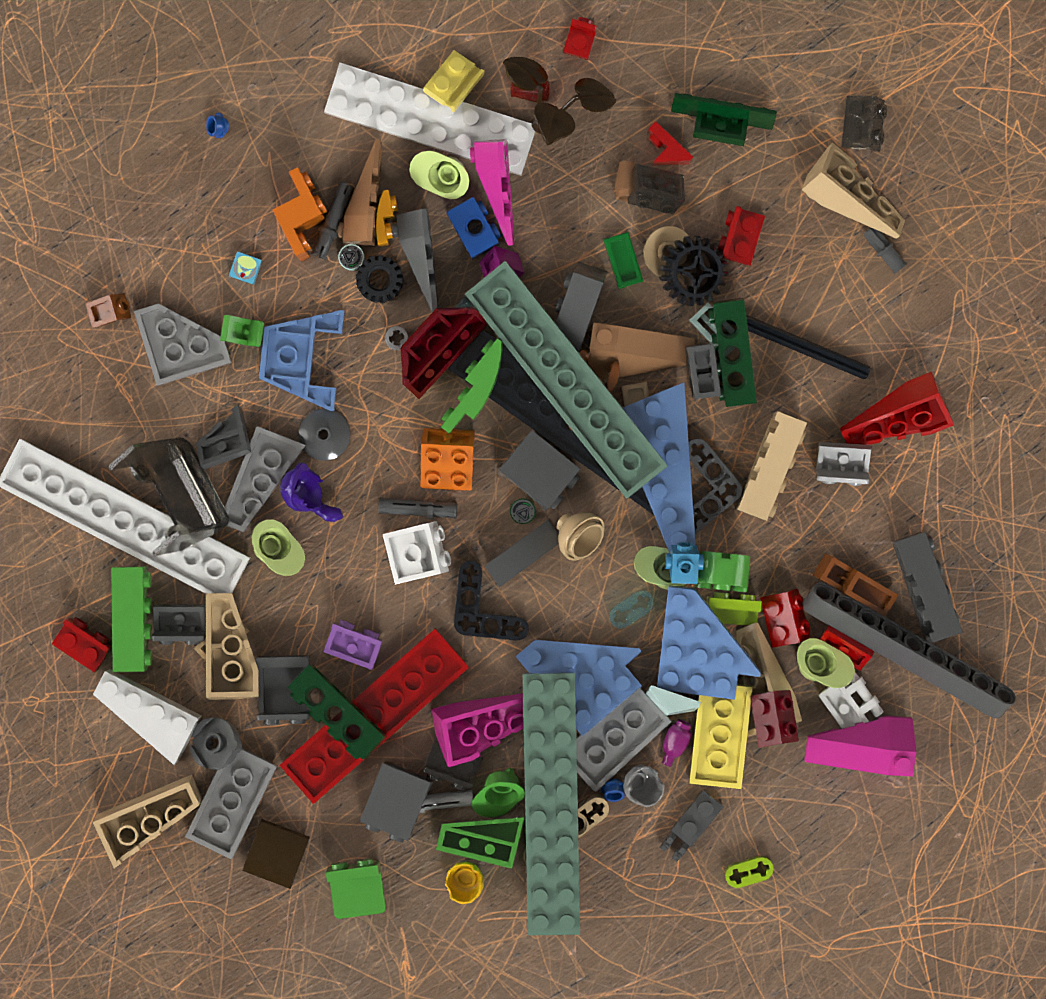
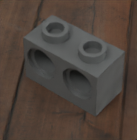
[685,343,721,399]

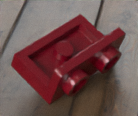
[750,690,799,748]

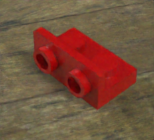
[718,205,765,266]
[52,617,112,673]

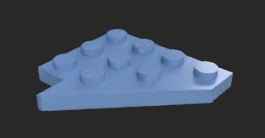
[657,585,761,700]
[515,640,642,736]

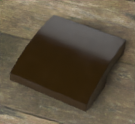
[242,819,310,889]

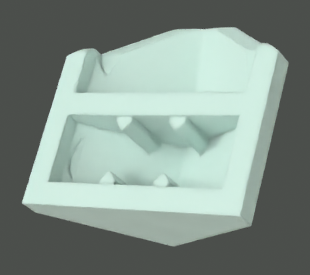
[646,685,701,716]

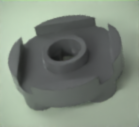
[190,717,242,770]

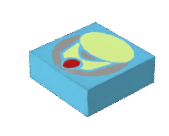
[229,251,262,285]

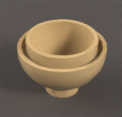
[557,513,604,561]

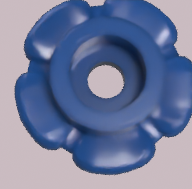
[206,113,229,138]
[601,779,625,802]

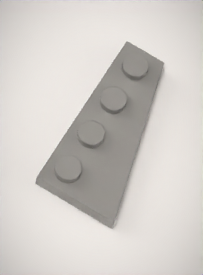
[219,426,306,532]

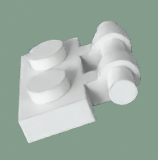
[817,672,884,729]

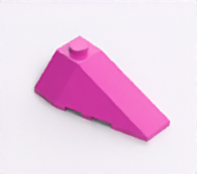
[804,715,916,777]

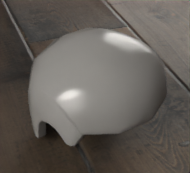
[623,765,665,807]

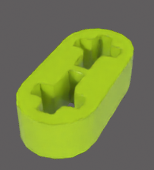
[725,856,774,888]

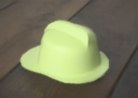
[409,151,470,199]
[252,520,305,576]
[634,546,686,590]
[796,638,855,688]

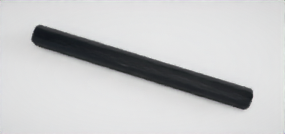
[726,315,871,379]

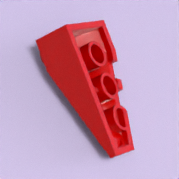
[840,371,954,445]

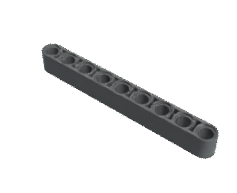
[802,582,1016,719]

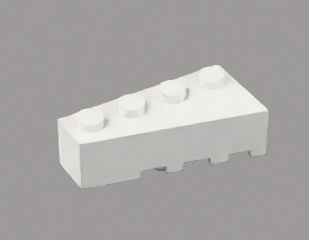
[93,669,202,765]

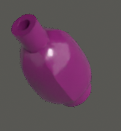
[662,719,692,767]

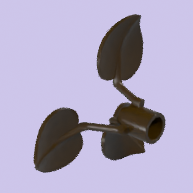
[503,57,616,145]

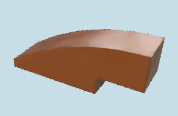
[812,553,898,617]

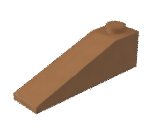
[339,140,382,247]
[587,323,695,379]

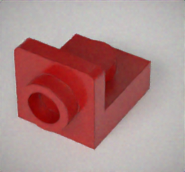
[563,17,597,60]

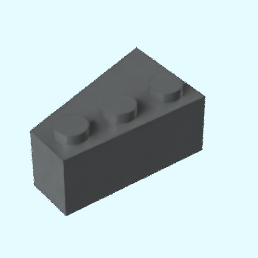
[554,261,607,352]

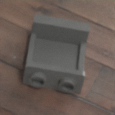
[497,430,580,511]
[256,655,311,725]
[360,761,434,843]

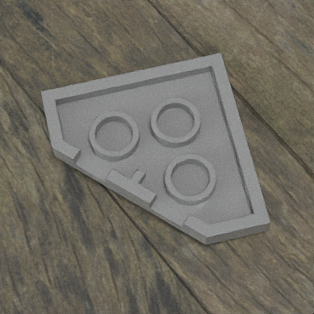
[134,304,232,386]

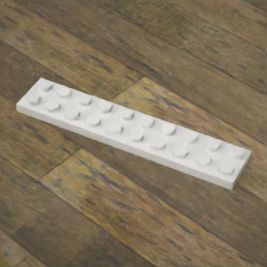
[0,439,251,593]

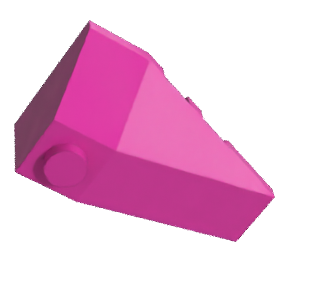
[470,139,515,245]
[431,693,524,767]

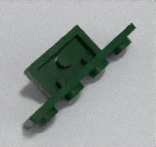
[671,93,777,147]

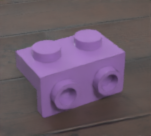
[323,620,383,670]

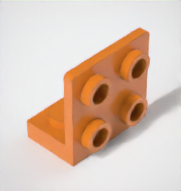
[420,428,475,491]

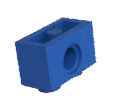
[446,197,501,260]

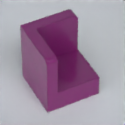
[479,246,525,278]

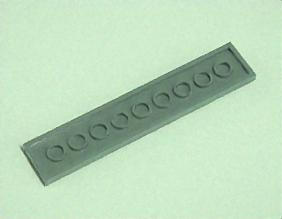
[465,261,668,499]
[523,672,580,935]

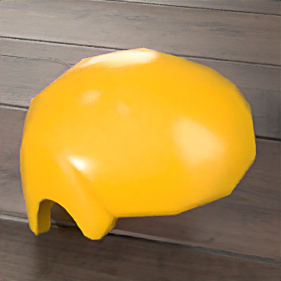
[445,861,484,904]

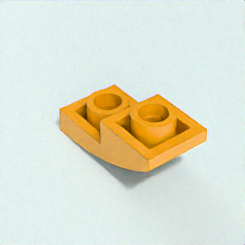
[376,190,398,247]

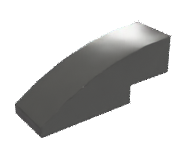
[485,520,559,587]

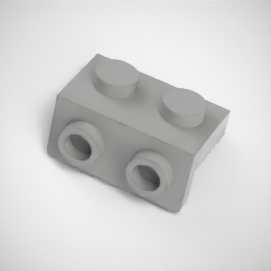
[815,442,871,486]

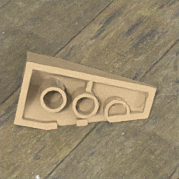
[206,593,259,700]

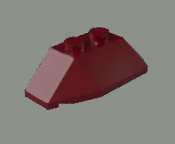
[401,307,488,399]

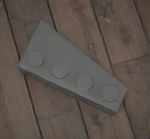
[892,532,963,643]

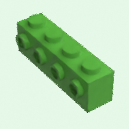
[111,566,152,672]

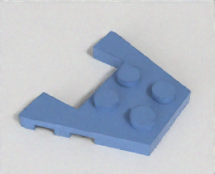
[259,310,345,411]

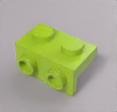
[707,592,762,625]

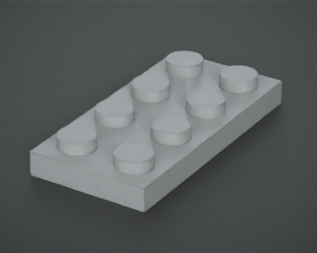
[576,688,671,792]
[185,748,278,860]

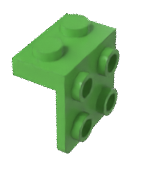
[326,858,386,919]

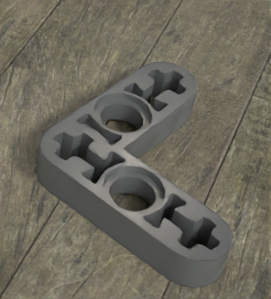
[689,439,742,534]

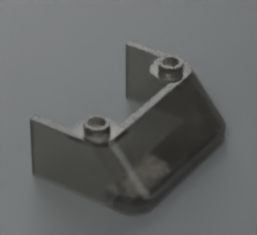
[108,437,229,556]

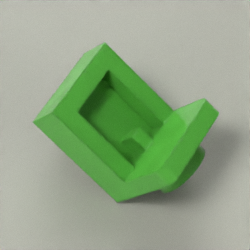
[220,315,264,347]

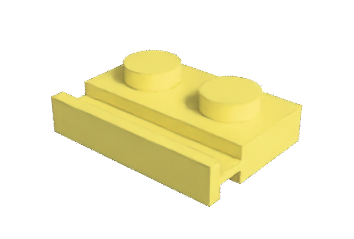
[423,50,484,112]

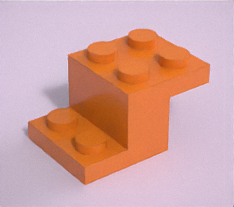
[272,167,327,262]

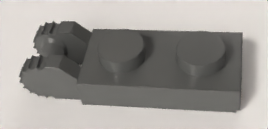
[659,790,724,862]

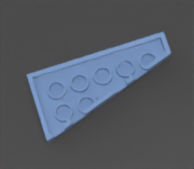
[623,383,696,553]

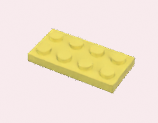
[689,684,753,789]

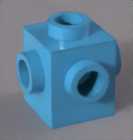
[665,542,704,584]

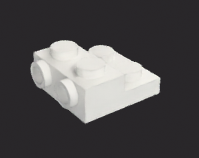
[383,521,451,585]

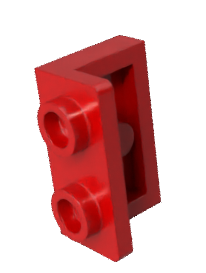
[760,588,810,648]

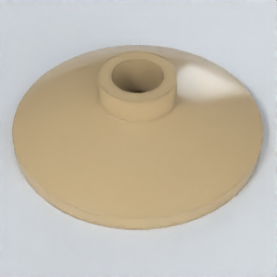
[644,226,690,277]

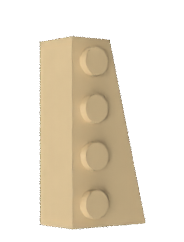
[736,411,807,521]

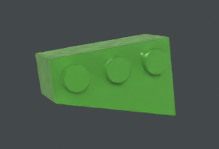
[436,817,524,869]

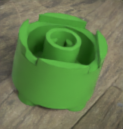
[695,551,750,592]

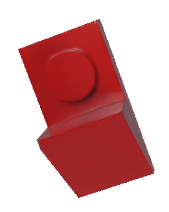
[647,121,693,166]

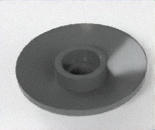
[299,409,350,461]

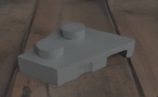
[196,405,252,469]

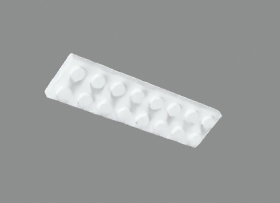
[324,63,536,176]

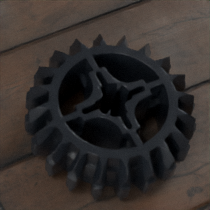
[658,235,729,306]

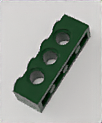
[708,298,757,407]
[288,664,387,760]

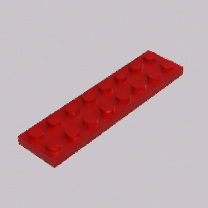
[279,628,469,804]

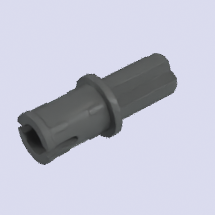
[864,227,907,274]

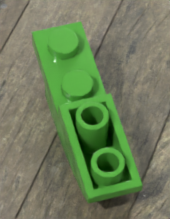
[441,338,503,433]

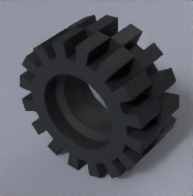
[356,255,403,303]

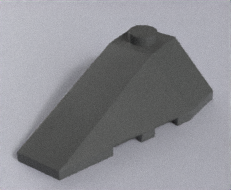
[393,209,439,312]

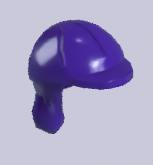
[280,462,343,522]

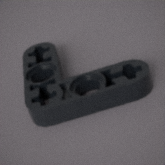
[454,560,529,641]

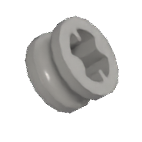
[385,326,408,350]

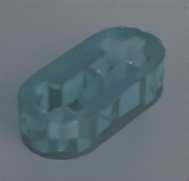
[609,591,654,628]

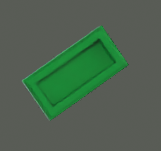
[603,232,643,289]

